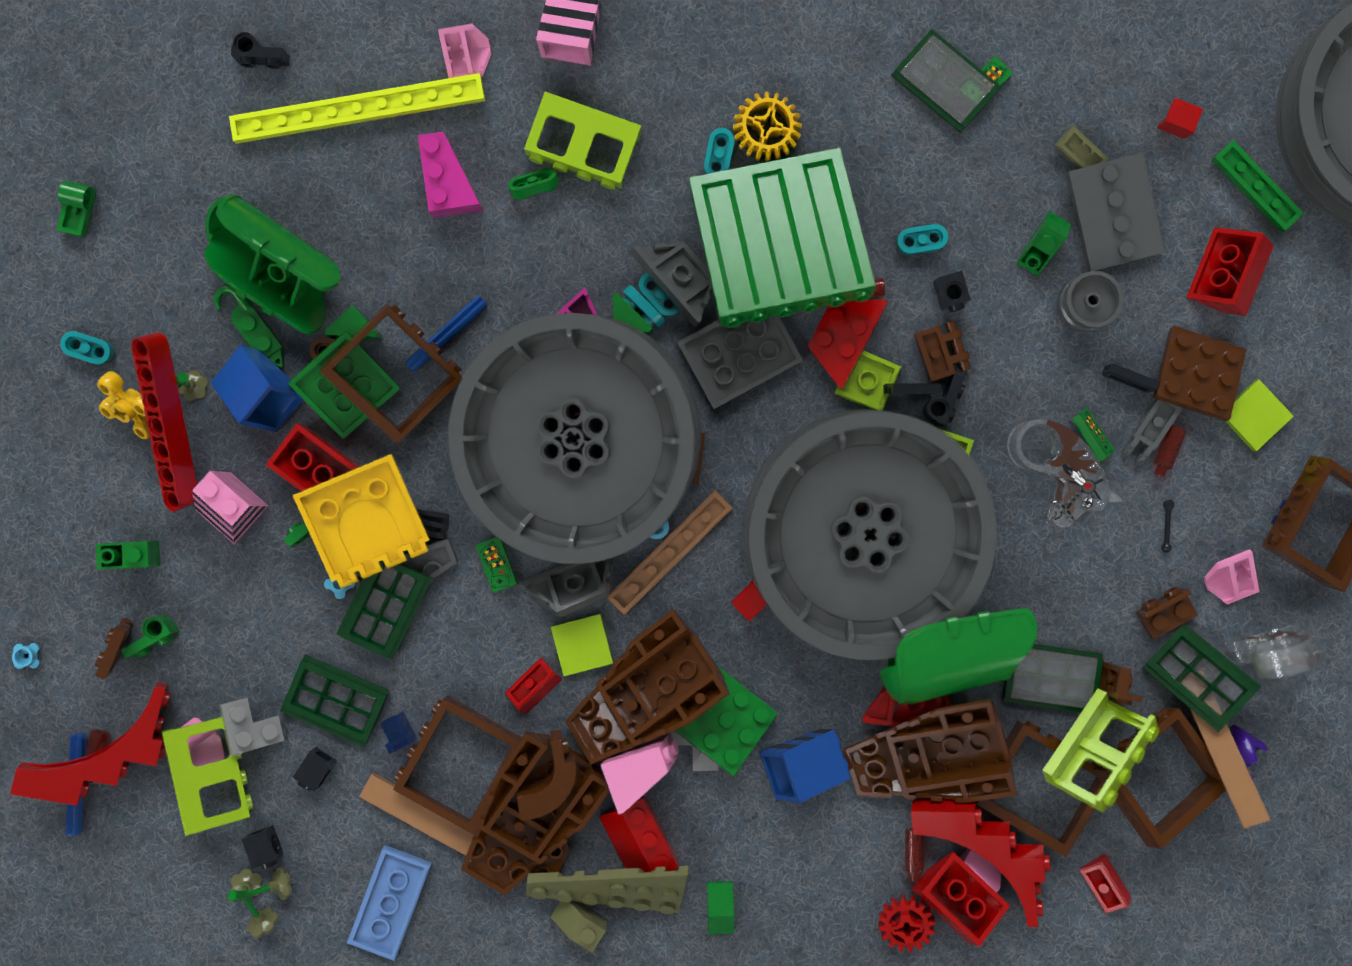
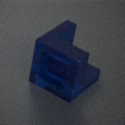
[381,711,417,754]

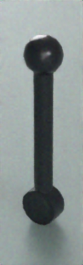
[1161,500,1175,553]

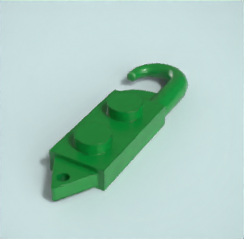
[214,285,285,368]

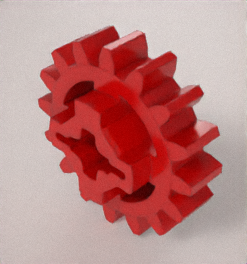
[878,895,935,953]

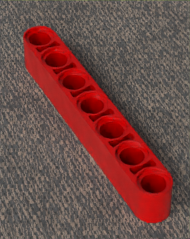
[131,332,197,512]

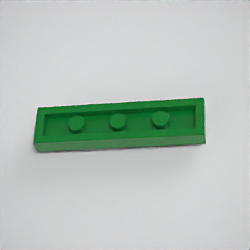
[1211,140,1304,233]

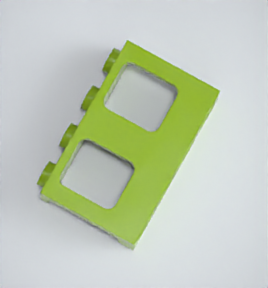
[524,92,642,190]
[1042,688,1159,813]
[162,716,253,836]

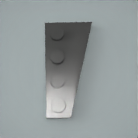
[355,538,458,620]

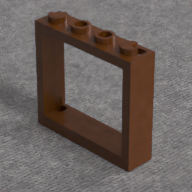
[320,303,463,444]
[1262,456,1352,592]
[393,696,522,835]
[1093,707,1226,849]
[976,720,1104,857]

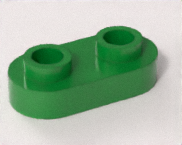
[507,168,559,200]

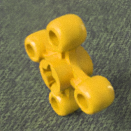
[97,371,150,439]

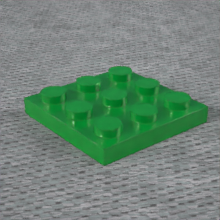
[288,331,400,439]
[675,666,778,776]

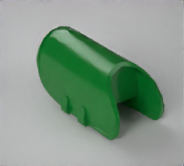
[204,194,341,335]
[879,608,1038,705]

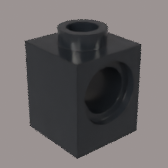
[933,271,971,313]
[293,747,337,791]
[242,825,284,869]

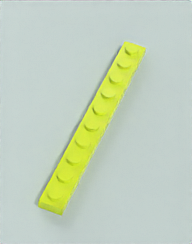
[229,73,485,144]

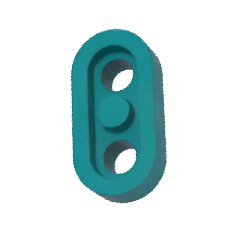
[704,128,734,174]
[896,224,948,255]
[639,273,680,317]
[623,285,665,328]
[60,331,114,366]

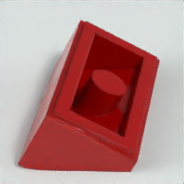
[731,581,767,622]
[505,657,562,714]
[1079,854,1131,913]

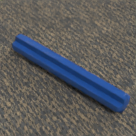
[406,296,487,372]
[65,733,87,836]

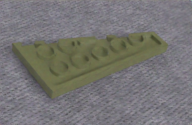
[526,866,688,914]

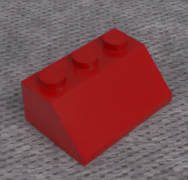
[1187,227,1274,316]
[266,423,361,492]
[599,794,679,873]
[911,852,1010,947]

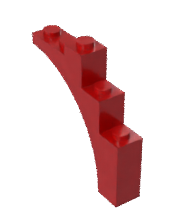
[10,682,171,806]
[911,798,1051,927]

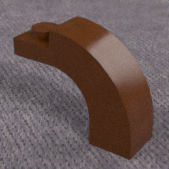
[517,730,576,821]

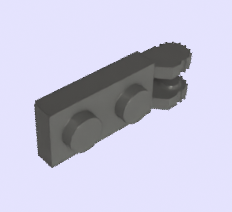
[1122,399,1182,466]

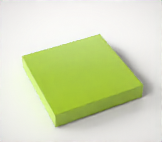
[834,351,901,411]
[1226,379,1294,451]
[551,613,613,676]

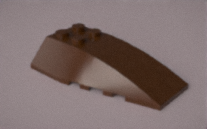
[565,610,730,765]
[843,699,1017,803]
[461,731,610,895]

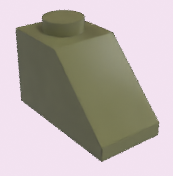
[550,901,607,953]

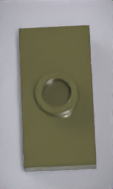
[1054,125,1110,169]

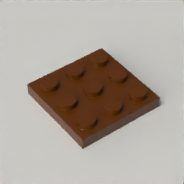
[1153,326,1246,422]

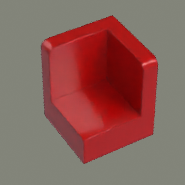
[1157,98,1203,139]

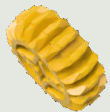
[733,91,802,162]

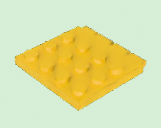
[293,454,430,589]

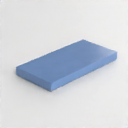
[347,845,432,961]

